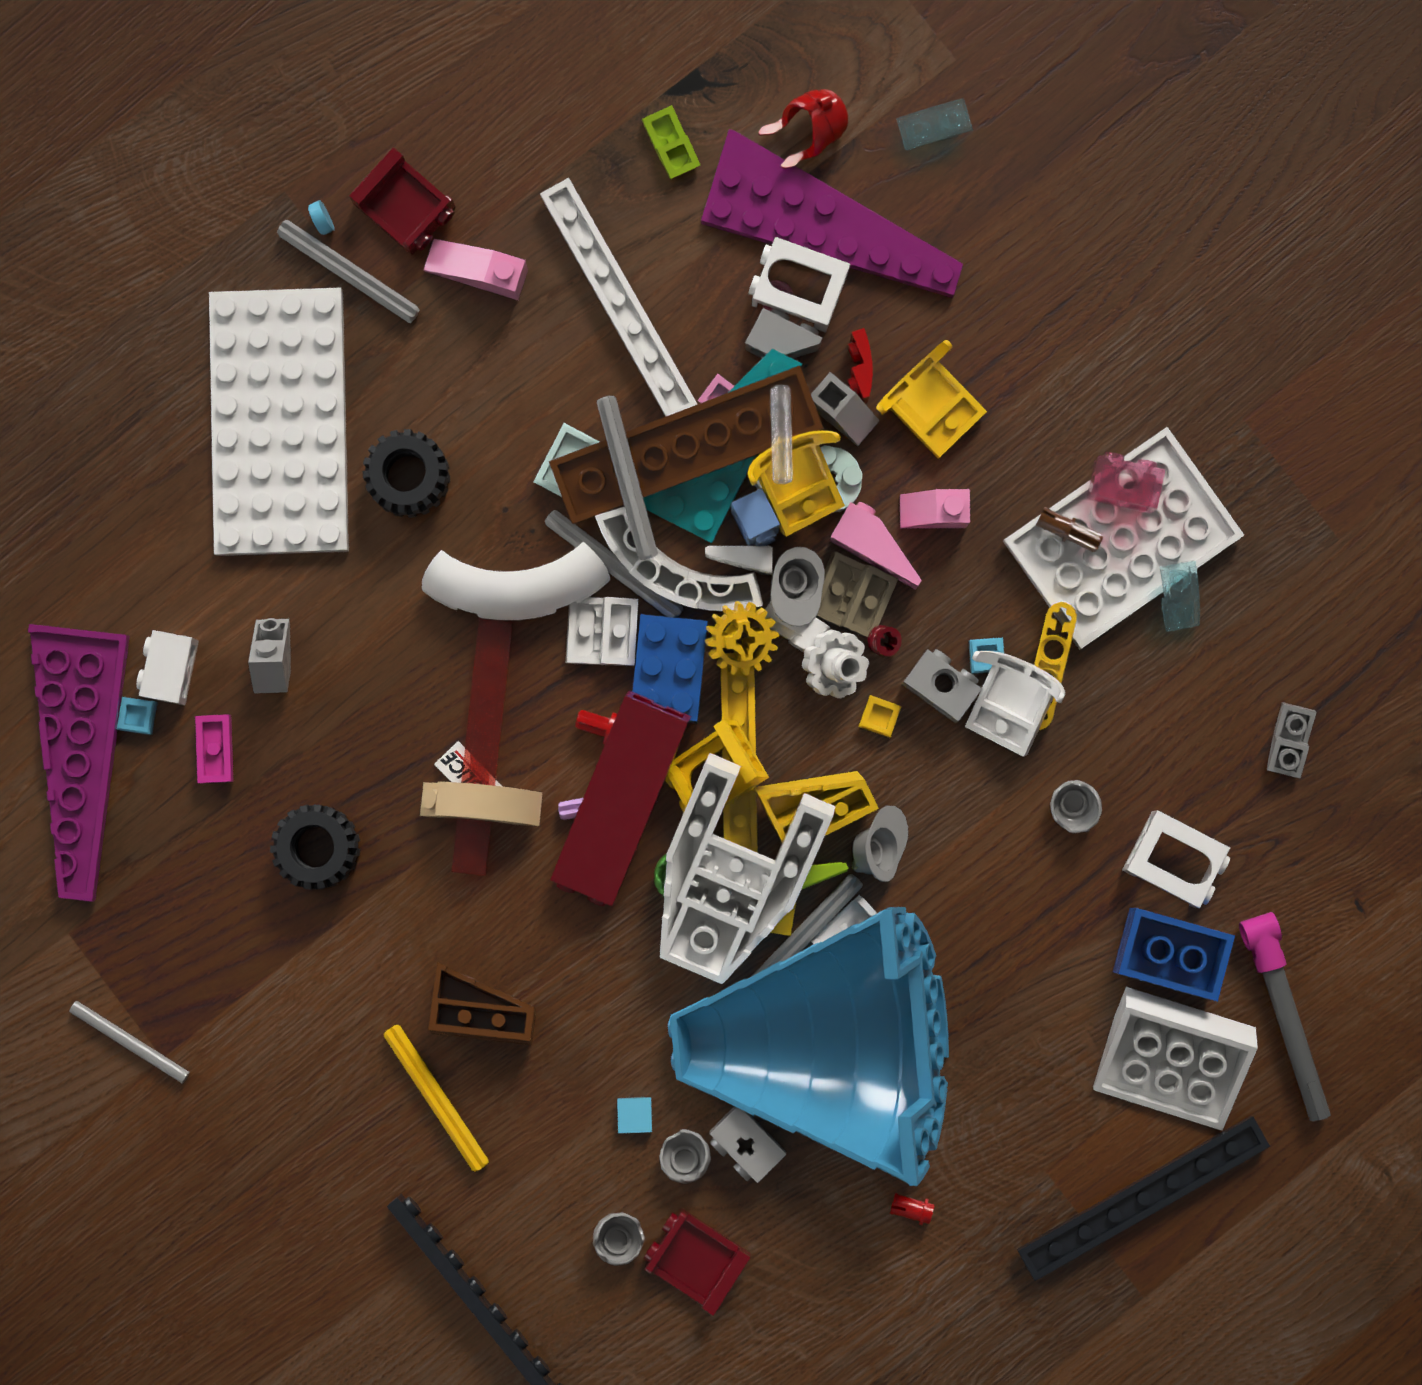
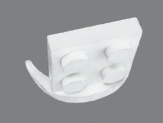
[965,651,1065,757]

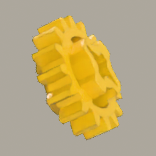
[705,601,779,675]

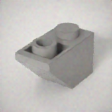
[745,308,822,359]
[811,372,879,446]
[248,618,291,693]

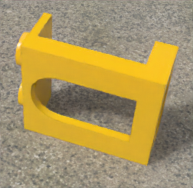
[665,719,769,812]

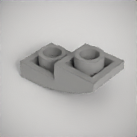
[1267,702,1317,778]

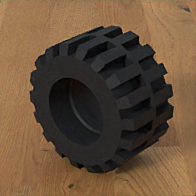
[362,429,450,518]
[270,804,360,889]

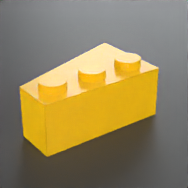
[754,771,879,844]

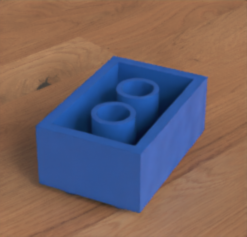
[633,614,708,724]
[1113,907,1235,1002]

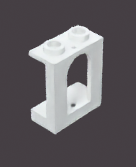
[748,237,850,333]
[1122,810,1230,908]

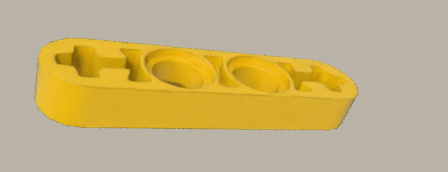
[1034,602,1077,730]

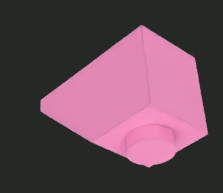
[900,489,970,528]

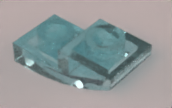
[896,98,973,151]
[1159,560,1200,632]

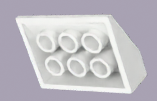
[1093,987,1258,1130]

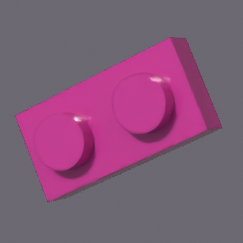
[195,714,234,783]

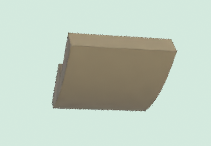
[816,552,898,638]

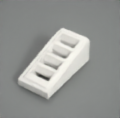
[705,546,772,575]

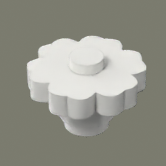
[802,630,869,698]

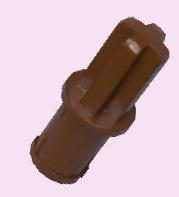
[1035,507,1103,552]

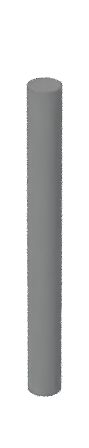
[69,1001,190,1084]

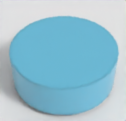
[308,200,335,235]

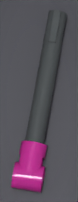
[1239,912,1331,1121]

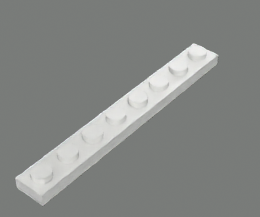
[540,178,697,417]

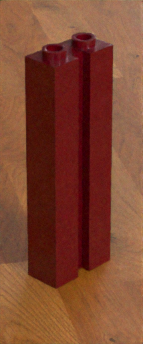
[550,690,692,906]

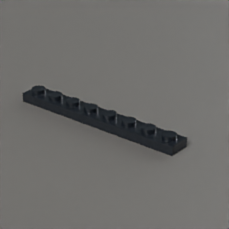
[1017,1115,1270,1281]
[387,1194,563,1385]

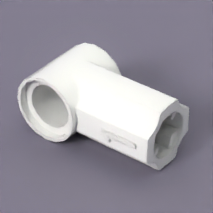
[765,601,830,652]

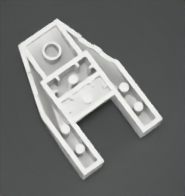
[660,753,836,984]

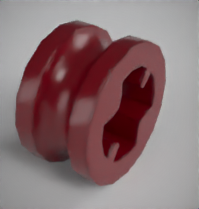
[868,625,902,656]

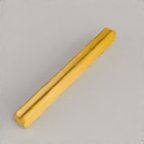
[384,1025,489,1172]

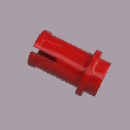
[890,1193,935,1226]

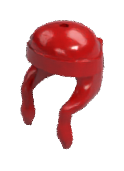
[758,89,849,169]

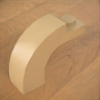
[420,782,542,826]

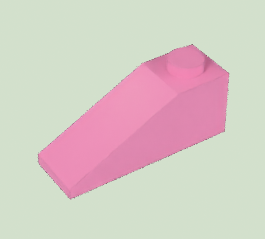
[424,239,528,300]
[829,502,922,590]

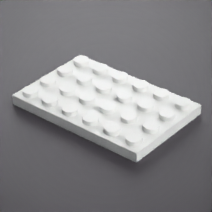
[1003,427,1244,650]

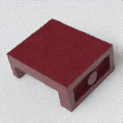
[349,147,455,255]
[643,1208,751,1316]

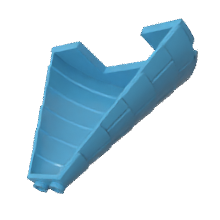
[668,907,949,1186]

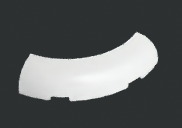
[595,507,763,611]
[422,542,610,620]

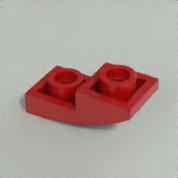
[847,328,873,403]

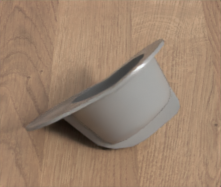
[771,547,825,626]
[852,806,908,882]

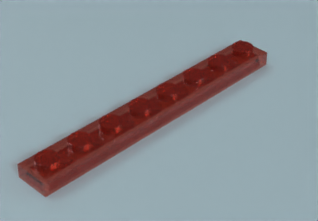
[452,617,514,876]

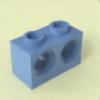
[731,488,780,546]

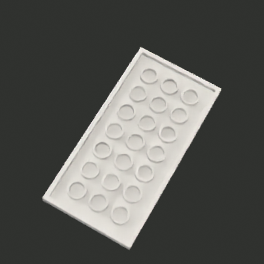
[209,288,349,556]

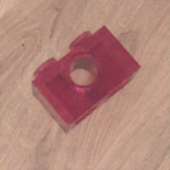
[1086,452,1165,514]

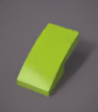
[642,105,700,179]

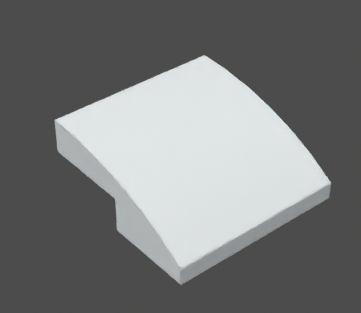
[566,597,638,666]

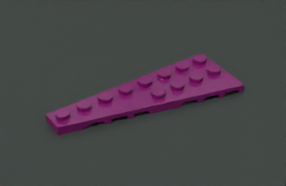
[701,129,963,298]
[28,624,130,901]

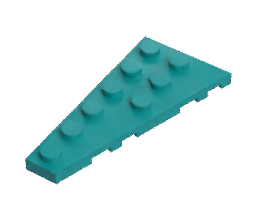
[643,348,803,543]

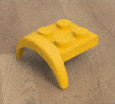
[876,340,987,459]
[747,430,845,537]

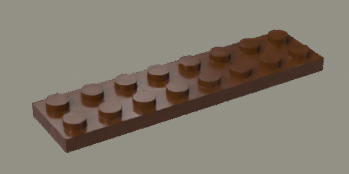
[549,365,824,524]

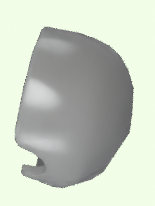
[1050,780,1102,833]
[659,1129,711,1184]
[593,1212,645,1266]

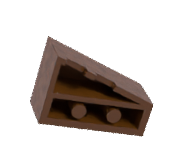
[428,962,536,1045]

